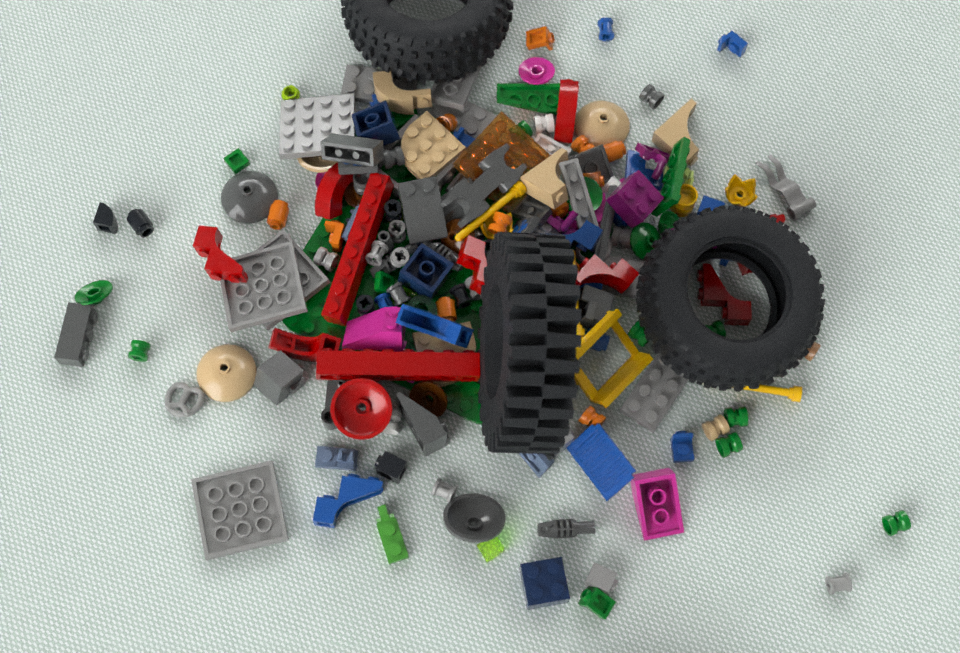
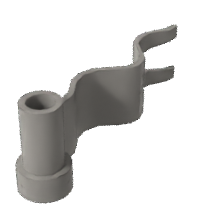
[756,155,816,221]

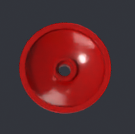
[330,378,392,440]

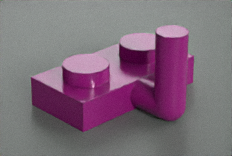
[635,142,670,180]
[546,210,579,246]

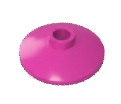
[518,57,555,85]

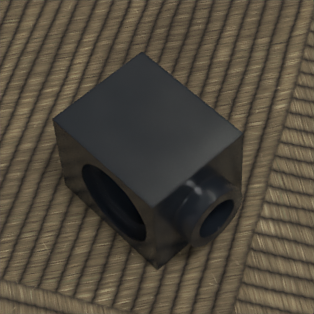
[374,451,408,484]

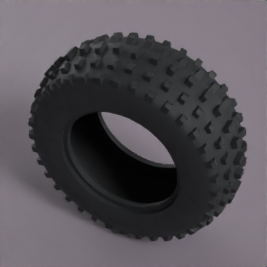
[341,0,513,84]
[636,205,825,392]

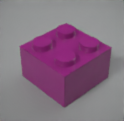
[606,170,664,228]

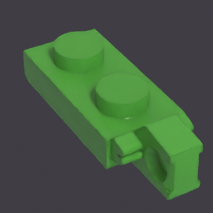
[376,504,409,565]

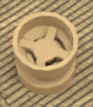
[702,415,730,441]

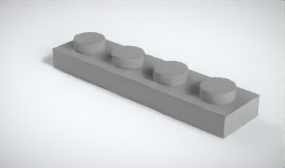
[559,158,599,230]

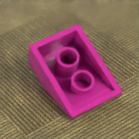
[342,306,406,351]
[630,468,684,541]

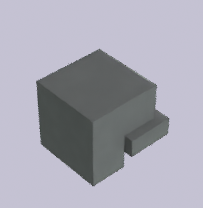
[579,284,614,329]
[254,350,307,406]

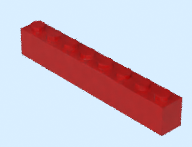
[321,173,394,326]
[316,348,480,382]

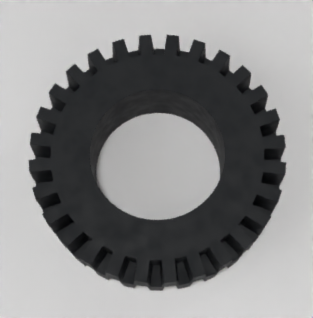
[477,232,581,454]

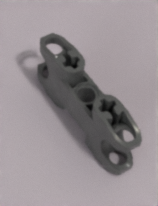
[440,143,527,228]

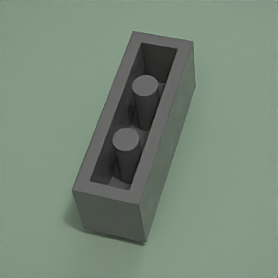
[321,133,384,167]
[54,302,98,367]

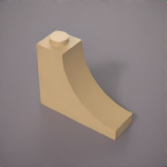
[651,98,699,166]
[521,148,569,210]

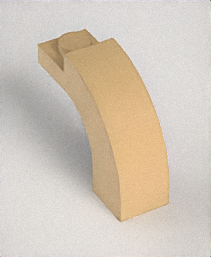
[373,71,432,115]

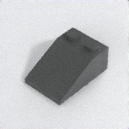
[398,176,448,245]
[396,392,448,457]

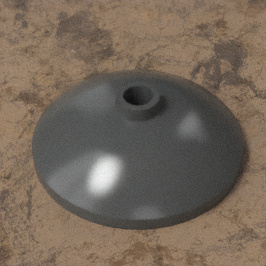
[221,171,278,224]
[443,493,506,543]

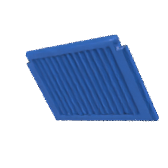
[566,423,636,501]

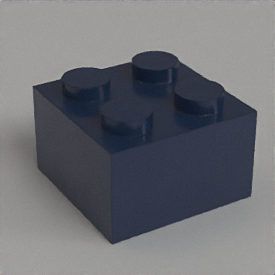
[351,100,400,146]
[398,243,454,302]
[519,557,570,610]

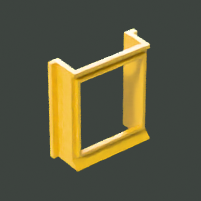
[574,309,653,408]

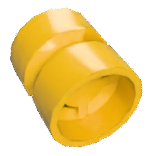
[670,184,698,217]

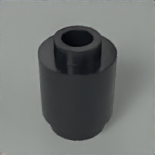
[127,209,154,238]

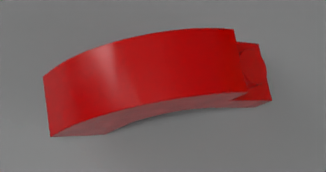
[554,79,579,143]
[315,162,353,220]
[268,328,341,362]

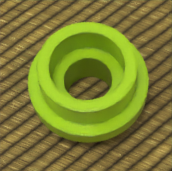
[281,85,300,100]

